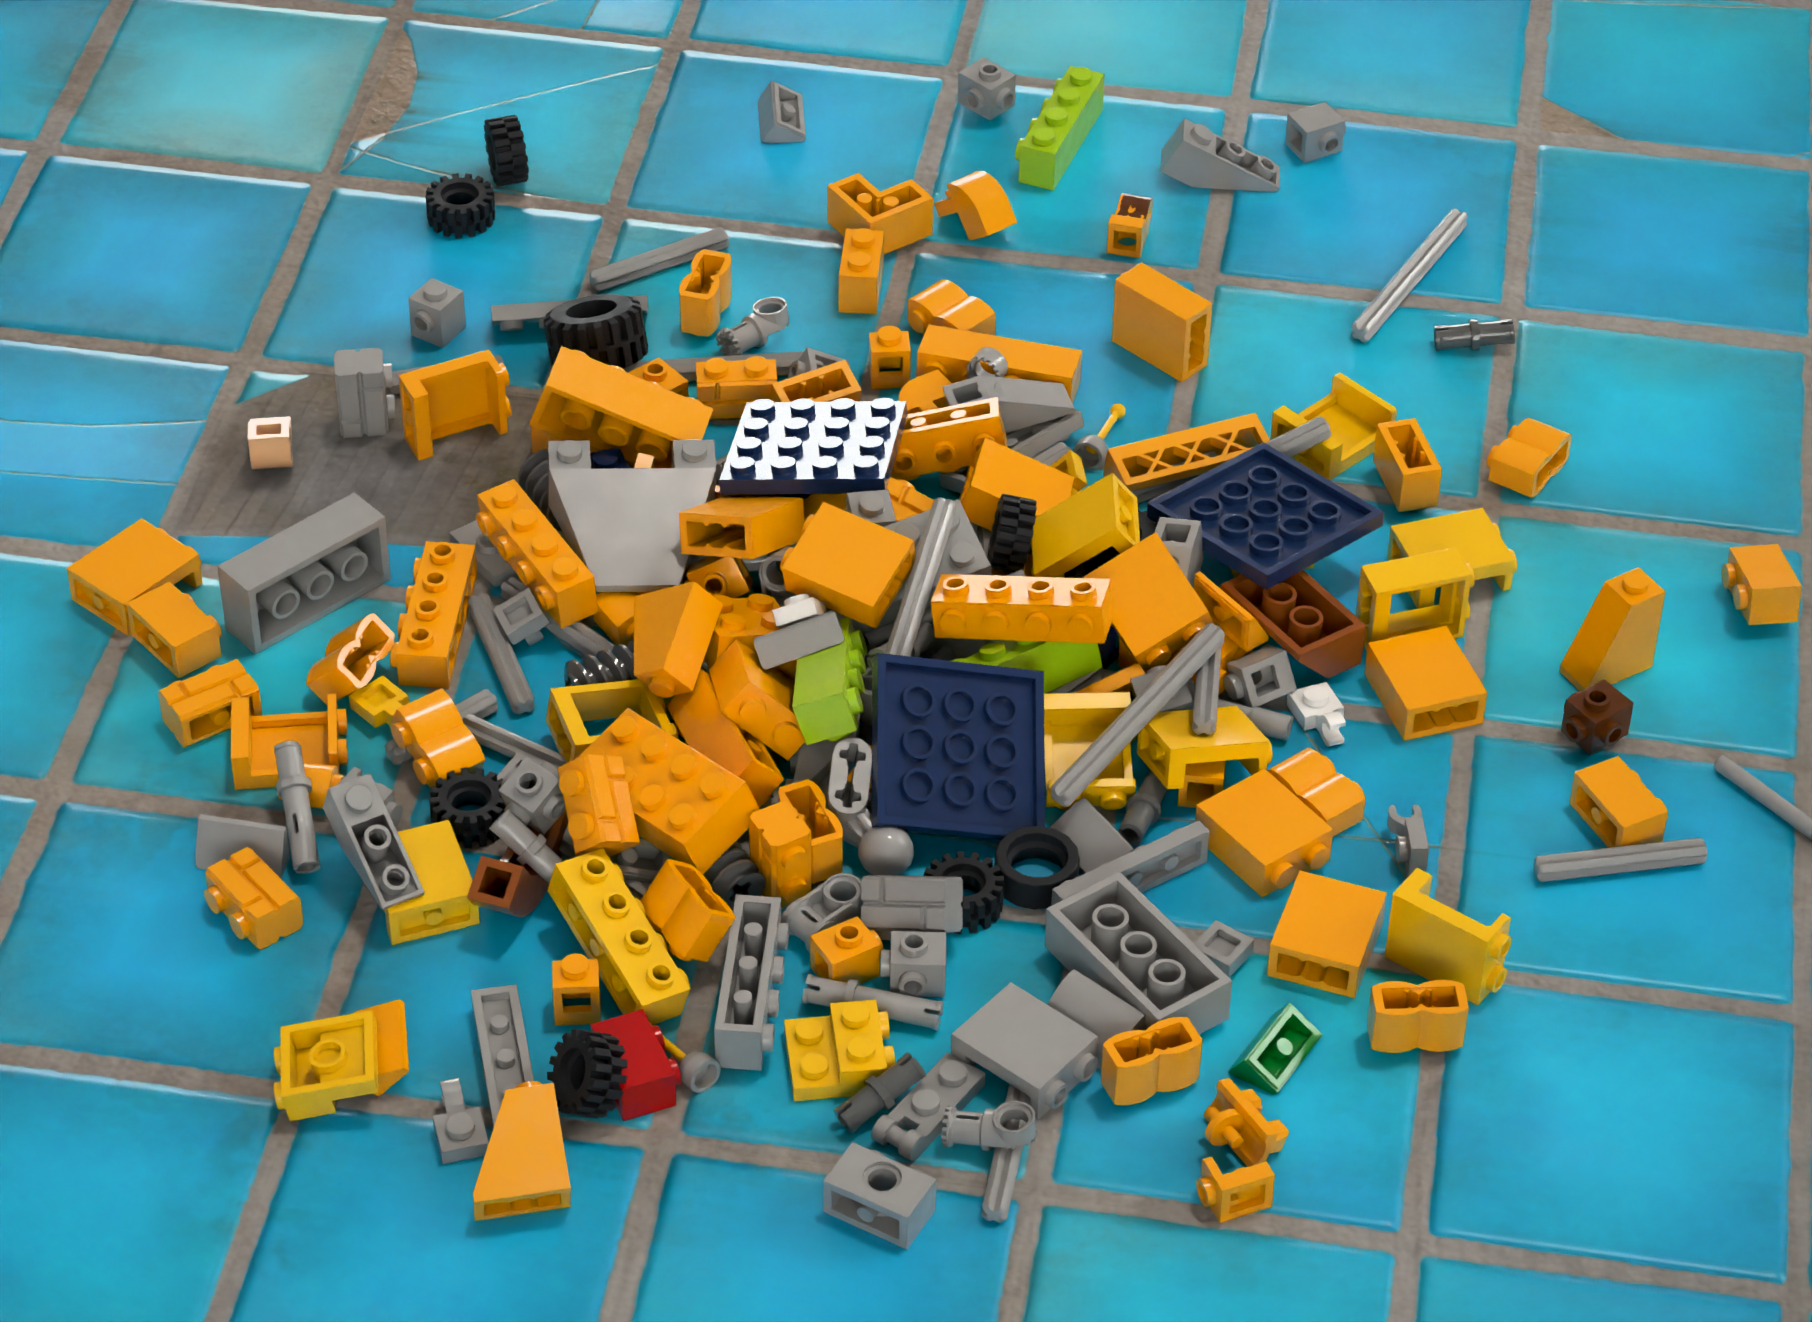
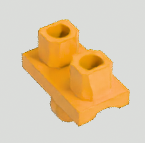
[1203,1078,1289,1167]

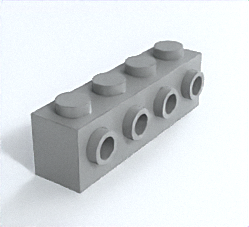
[714,894,789,1071]

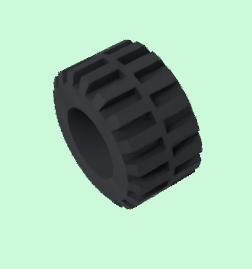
[543,294,648,369]

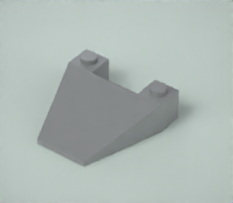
[547,439,716,592]

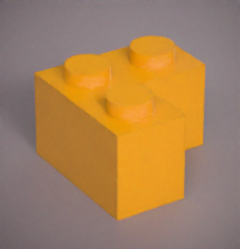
[827,173,933,254]

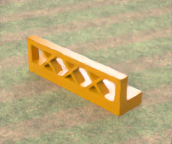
[1103,412,1270,491]

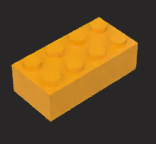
[529,346,713,468]
[576,708,760,874]

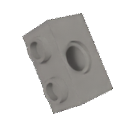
[823,1142,936,1249]

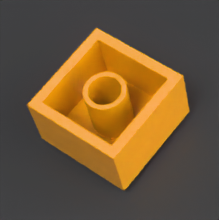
[704,593,797,680]

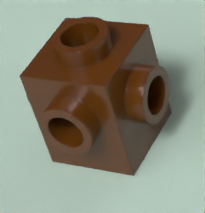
[1561,679,1634,755]

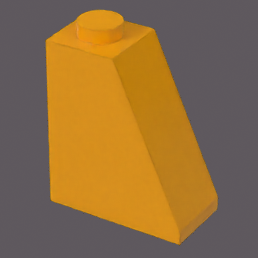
[1559,567,1666,691]
[634,581,723,698]
[473,1081,571,1221]

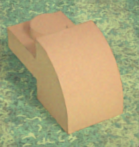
[248,416,293,470]

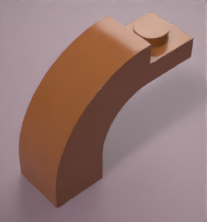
[467,809,568,917]

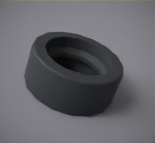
[994,826,1080,910]

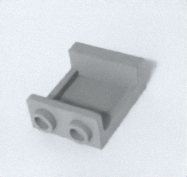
[951,982,1099,1119]

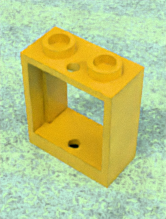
[1356,548,1475,651]
[545,679,679,763]

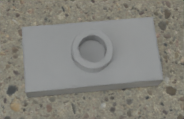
[449,520,518,587]

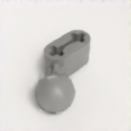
[826,737,914,875]

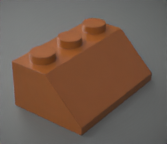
[1220,570,1366,679]

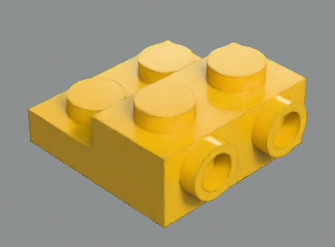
[784,999,895,1101]
[274,1010,379,1121]

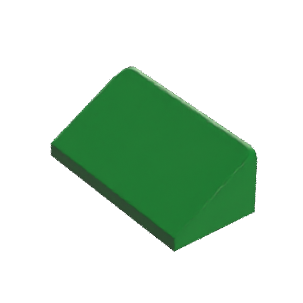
[1229,1002,1323,1095]

